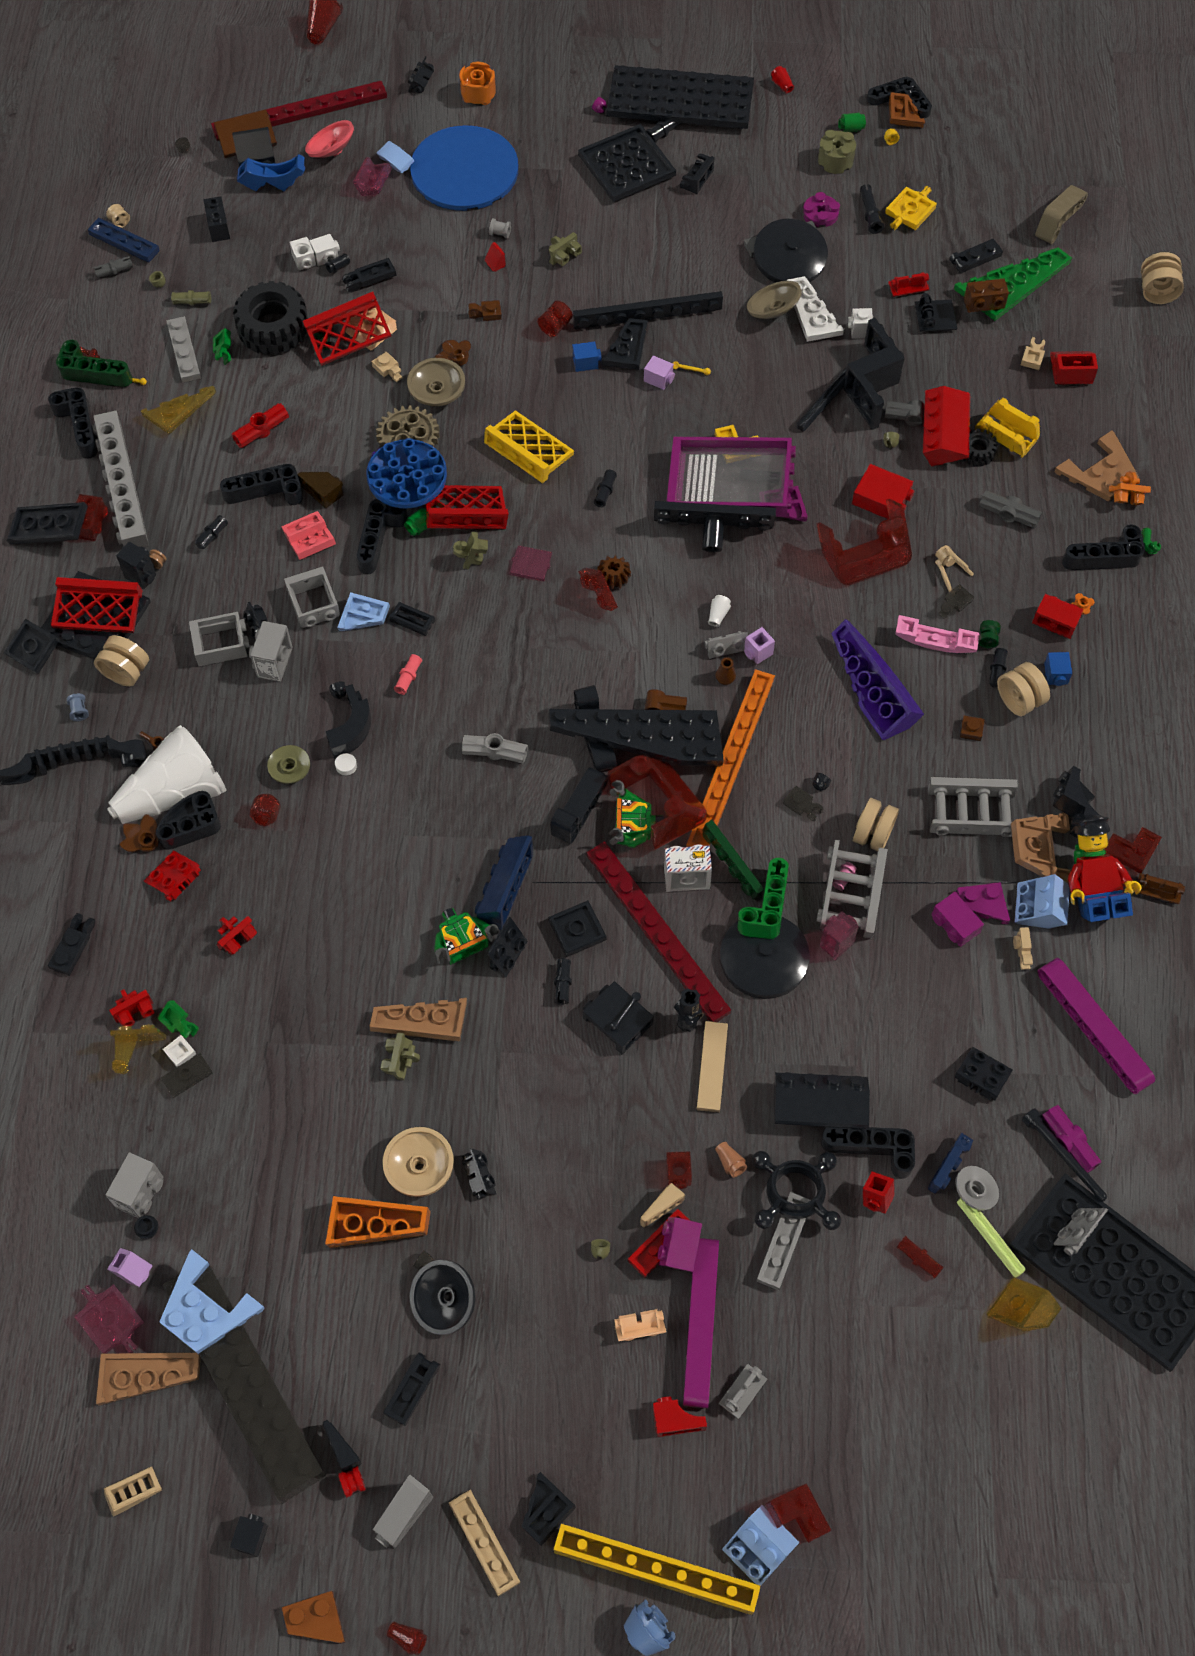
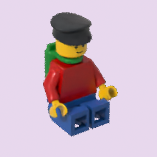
[1068,815,1142,922]

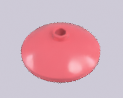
[305,120,354,158]

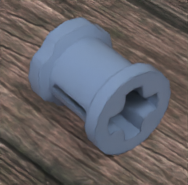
[67,693,89,721]

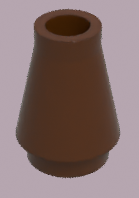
[715,657,736,685]

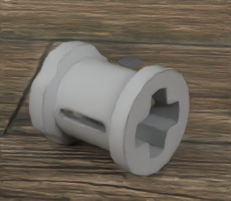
[489,218,511,239]

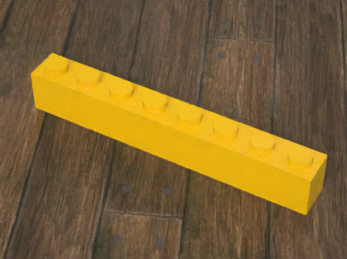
[554,1524,760,1615]

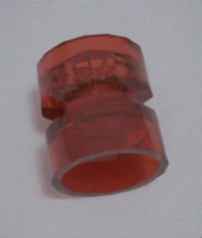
[537,300,573,337]

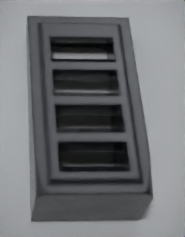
[323,1420,362,1472]

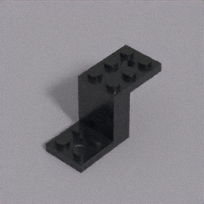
[843,318,905,430]

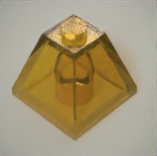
[986,1277,1062,1332]

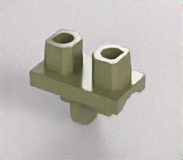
[549,232,582,266]
[452,532,488,569]
[380,1033,420,1080]

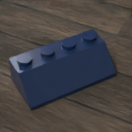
[475,835,533,930]

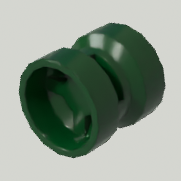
[978,620,1001,649]

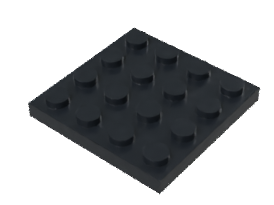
[578,124,676,202]
[41,571,151,660]

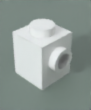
[309,234,340,266]
[848,308,873,339]

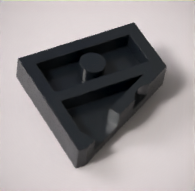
[522,1472,576,1546]

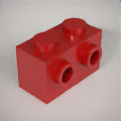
[1032,594,1084,639]

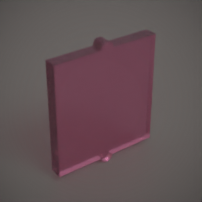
[510,545,552,581]

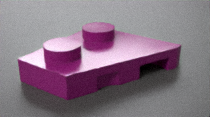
[956,882,1010,924]

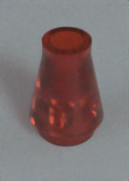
[387,1621,427,1656]

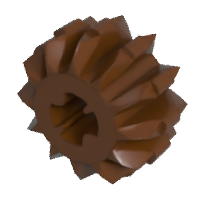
[597,554,631,590]

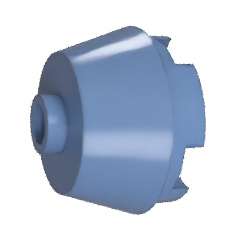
[624,1600,675,1656]

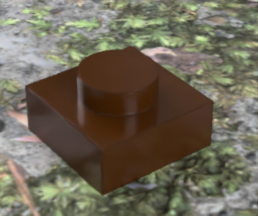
[960,715,985,741]

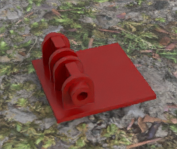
[144,851,201,902]

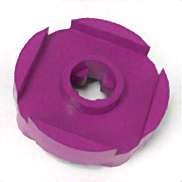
[803,192,840,227]

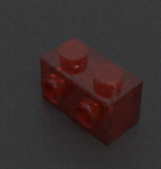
[76,494,108,541]

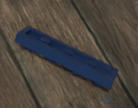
[88,218,160,263]

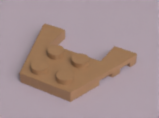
[1054,431,1139,502]
[1011,812,1071,892]

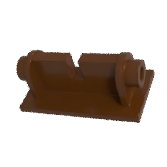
[1138,873,1185,904]

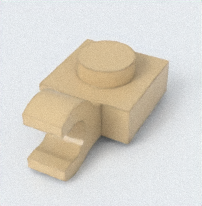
[371,352,403,382]

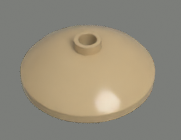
[383,1127,454,1197]

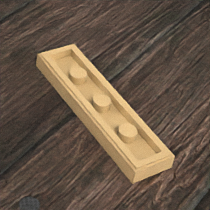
[697,1021,728,1113]
[449,1490,521,1597]

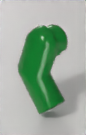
[1141,528,1161,554]

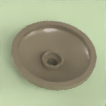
[747,281,802,319]
[407,358,465,406]

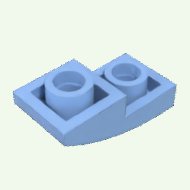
[377,141,414,173]

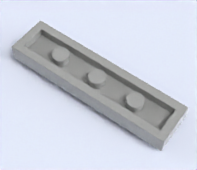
[166,316,201,383]
[757,1192,811,1290]

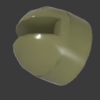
[149,271,166,288]
[883,432,899,448]
[591,1239,610,1259]

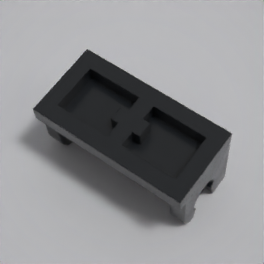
[680,153,715,194]

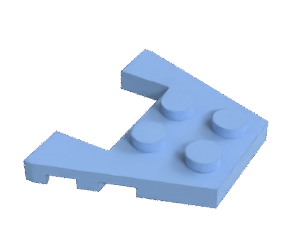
[160,1249,265,1354]

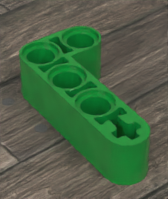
[738,858,789,939]

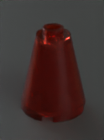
[307,0,343,45]

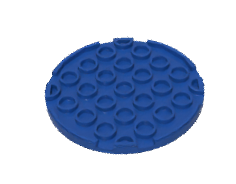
[410,125,519,211]

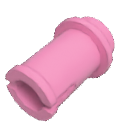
[832,862,857,891]

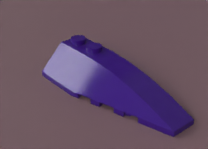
[831,619,924,740]

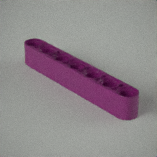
[1037,958,1156,1094]
[683,1238,719,1408]

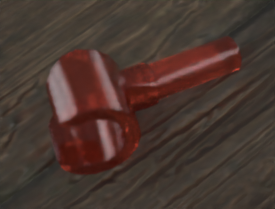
[80,346,100,358]

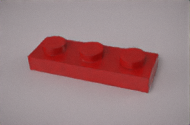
[628,1209,690,1278]

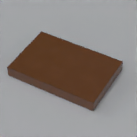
[214,109,277,158]

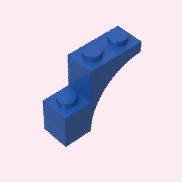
[237,154,305,191]

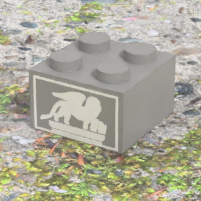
[249,621,293,682]
[106,1152,163,1218]

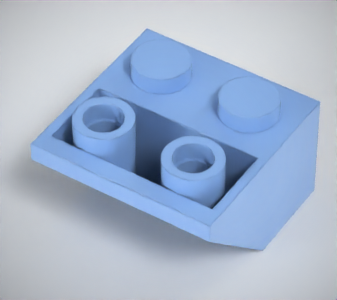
[1015,874,1070,929]
[722,1505,799,1586]

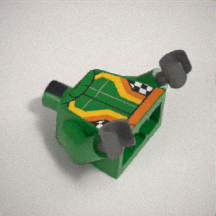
[608,780,664,848]
[434,908,500,965]

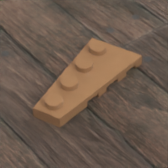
[370,998,467,1041]
[96,1353,201,1406]

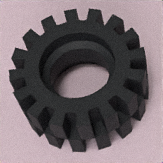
[963,429,998,467]

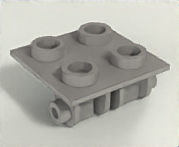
[1054,1208,1108,1256]

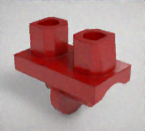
[216,916,257,956]
[109,989,154,1029]

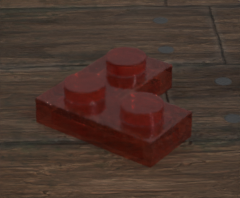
[578,568,618,611]
[1104,827,1162,873]
[765,1484,832,1543]

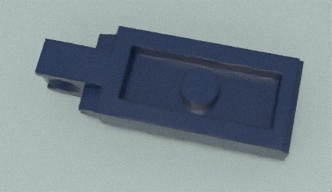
[927,1133,973,1194]

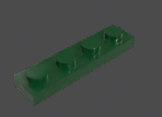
[702,820,764,900]

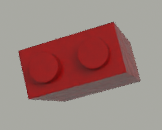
[852,464,915,522]

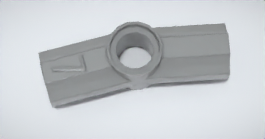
[462,733,528,764]

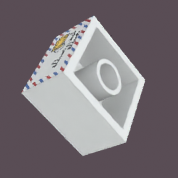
[664,845,712,892]

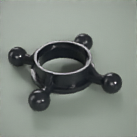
[752,1151,841,1230]

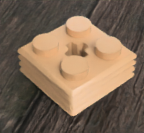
[345,308,397,350]

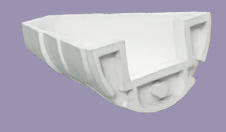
[107,725,227,824]

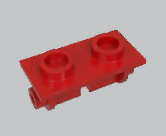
[888,272,929,297]

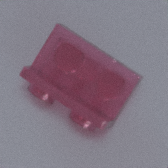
[353,157,392,196]

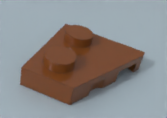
[889,92,925,128]
[282,1591,345,1644]

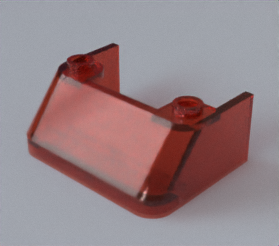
[816,499,912,585]
[608,755,707,850]

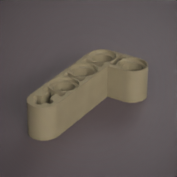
[1035,185,1088,244]

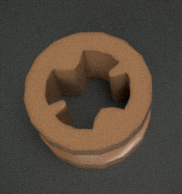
[149,549,167,569]

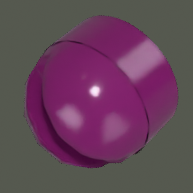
[592,97,607,113]

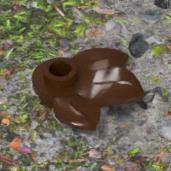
[435,340,471,366]
[120,814,159,852]

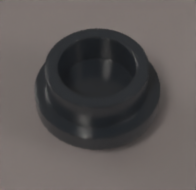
[134,1215,159,1239]

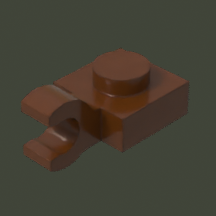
[468,300,502,321]

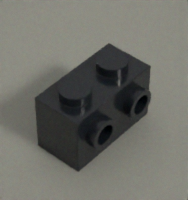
[116,542,156,589]

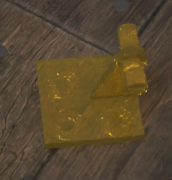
[110,1025,166,1074]

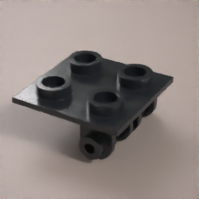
[914,293,957,332]
[487,917,528,977]
[955,1047,1013,1101]

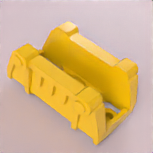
[974,398,1040,458]

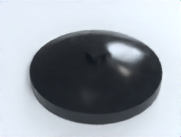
[753,218,828,283]
[720,917,810,999]

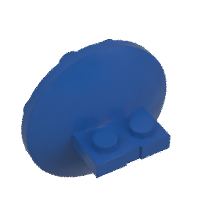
[366,438,447,508]

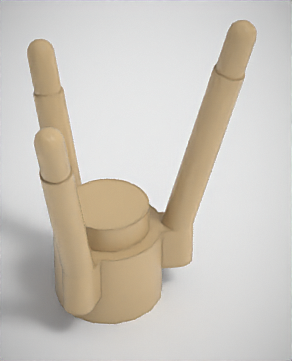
[935,545,974,596]

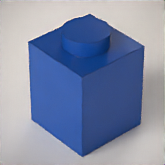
[572,342,601,372]
[1044,652,1072,686]

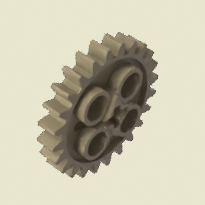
[376,405,440,448]

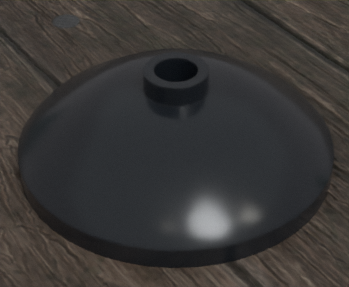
[410,1260,475,1335]

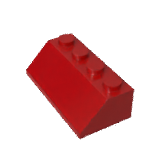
[923,386,970,467]

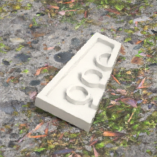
[787,276,844,342]

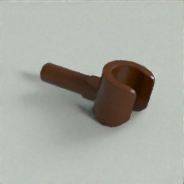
[139,731,164,751]

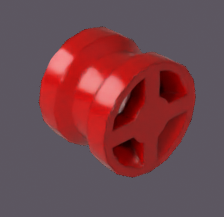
[338,1466,366,1498]

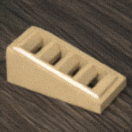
[640,1183,685,1227]
[104,1467,162,1517]

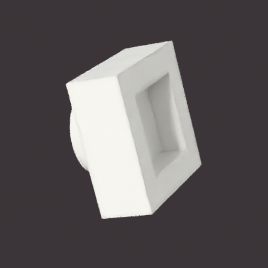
[163,1035,196,1068]

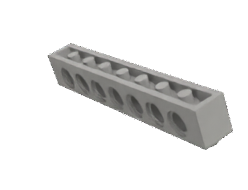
[92,410,149,547]

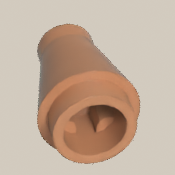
[715,1142,747,1178]

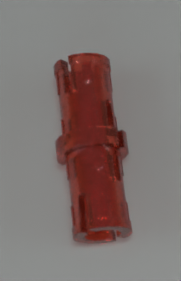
[896,1236,944,1279]

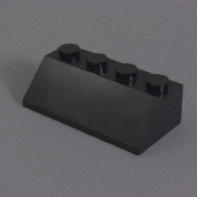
[773,1072,870,1129]

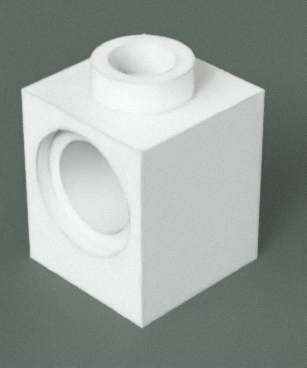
[289,237,316,271]

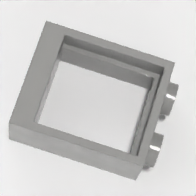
[284,567,340,628]
[189,612,250,666]

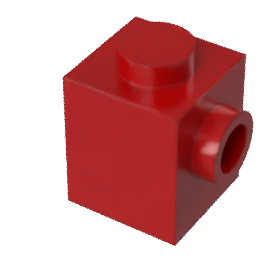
[863,1171,894,1214]

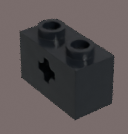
[203,196,230,242]

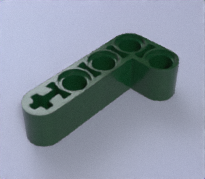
[56,339,133,387]

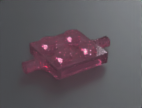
[74,1284,144,1354]

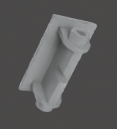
[705,631,748,659]
[719,1364,767,1419]

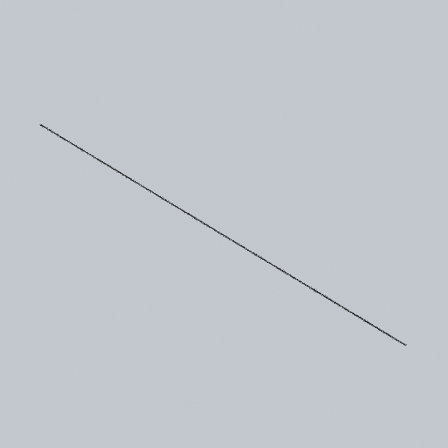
[533,882,1019,884]

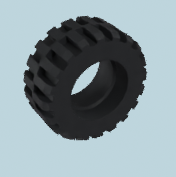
[233,281,308,355]

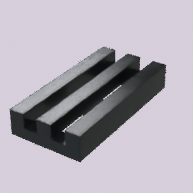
[389,602,435,636]

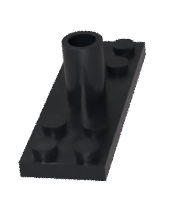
[654,501,776,552]

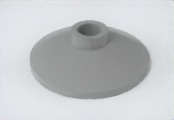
[956,1166,999,1211]

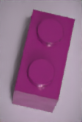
[932,892,984,947]
[658,1217,702,1272]

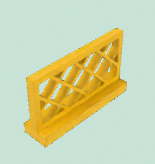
[484,410,574,483]

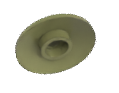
[267,745,310,784]

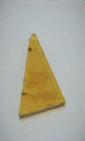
[141,386,216,434]

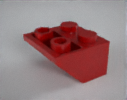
[1050,351,1098,384]

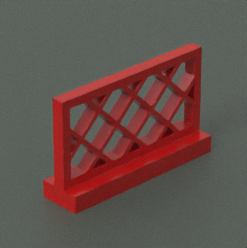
[303,291,392,366]
[425,485,509,529]
[51,577,143,633]

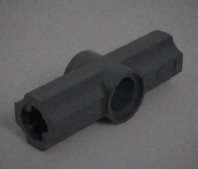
[674,988,704,1032]

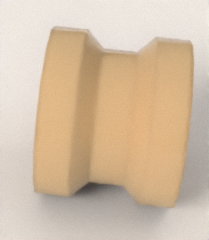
[106,204,130,228]

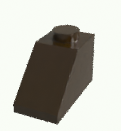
[297,472,344,509]

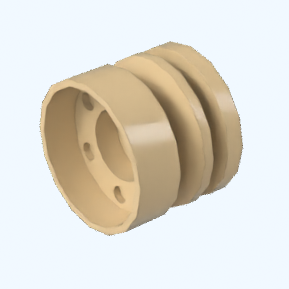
[1141,252,1184,304]

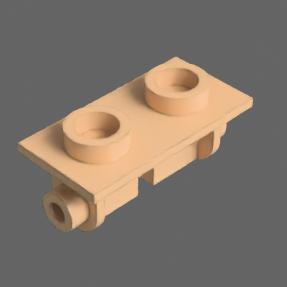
[614,1309,666,1341]

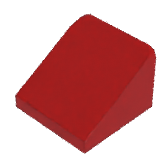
[485,242,505,272]

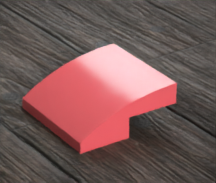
[281,511,336,560]

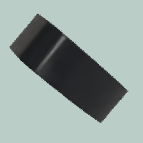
[156,791,221,850]

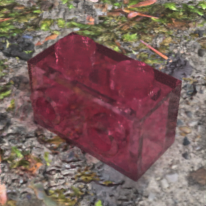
[819,911,859,961]

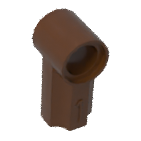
[645,689,687,710]

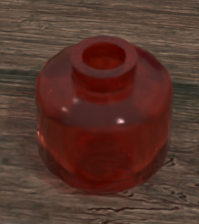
[250,794,280,826]

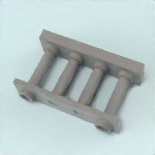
[928,777,1018,837]
[816,840,888,939]

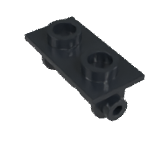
[408,56,434,93]
[243,602,267,640]
[462,1148,496,1200]

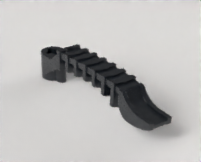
[0,735,147,785]

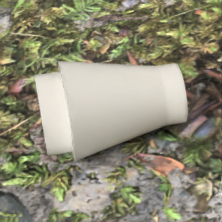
[708,595,731,627]

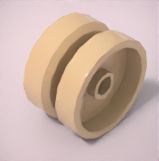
[94,635,149,687]
[997,662,1050,716]
[853,798,899,852]

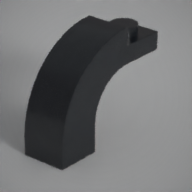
[325,684,371,759]

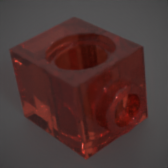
[666,1151,692,1189]

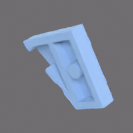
[337,592,390,631]

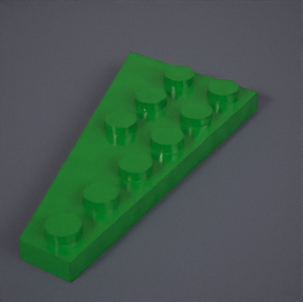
[954,247,1072,321]

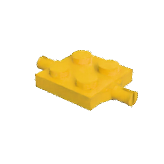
[885,186,937,230]

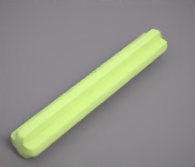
[957,1198,1025,1278]

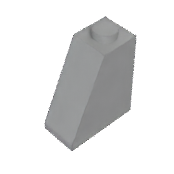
[373,1475,433,1548]

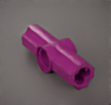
[1041,1105,1101,1173]

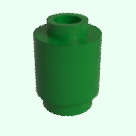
[838,112,866,132]
[404,507,427,536]

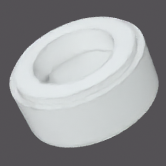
[335,753,357,775]

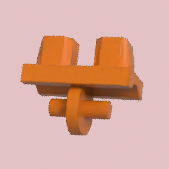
[1109,471,1151,505]

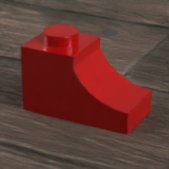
[652,1397,707,1438]

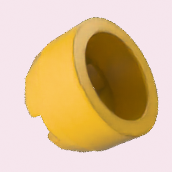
[884,128,900,145]

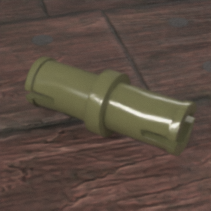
[171,290,212,306]

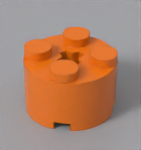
[459,62,496,105]

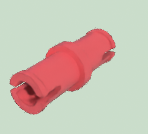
[394,654,422,695]

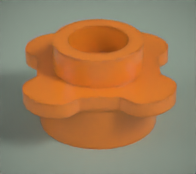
[1071,593,1095,615]

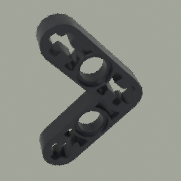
[867,77,932,118]

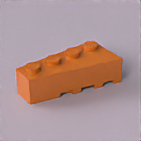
[325,1196,431,1248]

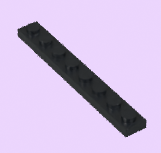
[573,291,723,329]

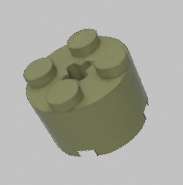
[818,130,856,174]

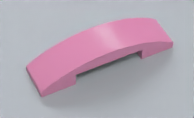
[895,615,979,653]

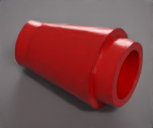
[771,66,794,94]

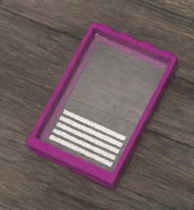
[667,437,796,517]

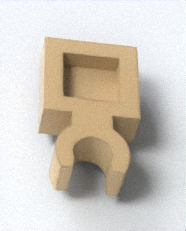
[1021,337,1045,370]
[1013,927,1033,970]

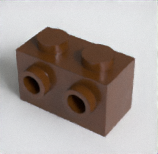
[964,278,1009,313]

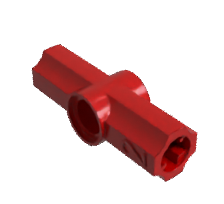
[231,403,289,448]

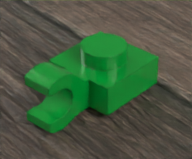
[213,328,231,365]
[157,1000,199,1038]

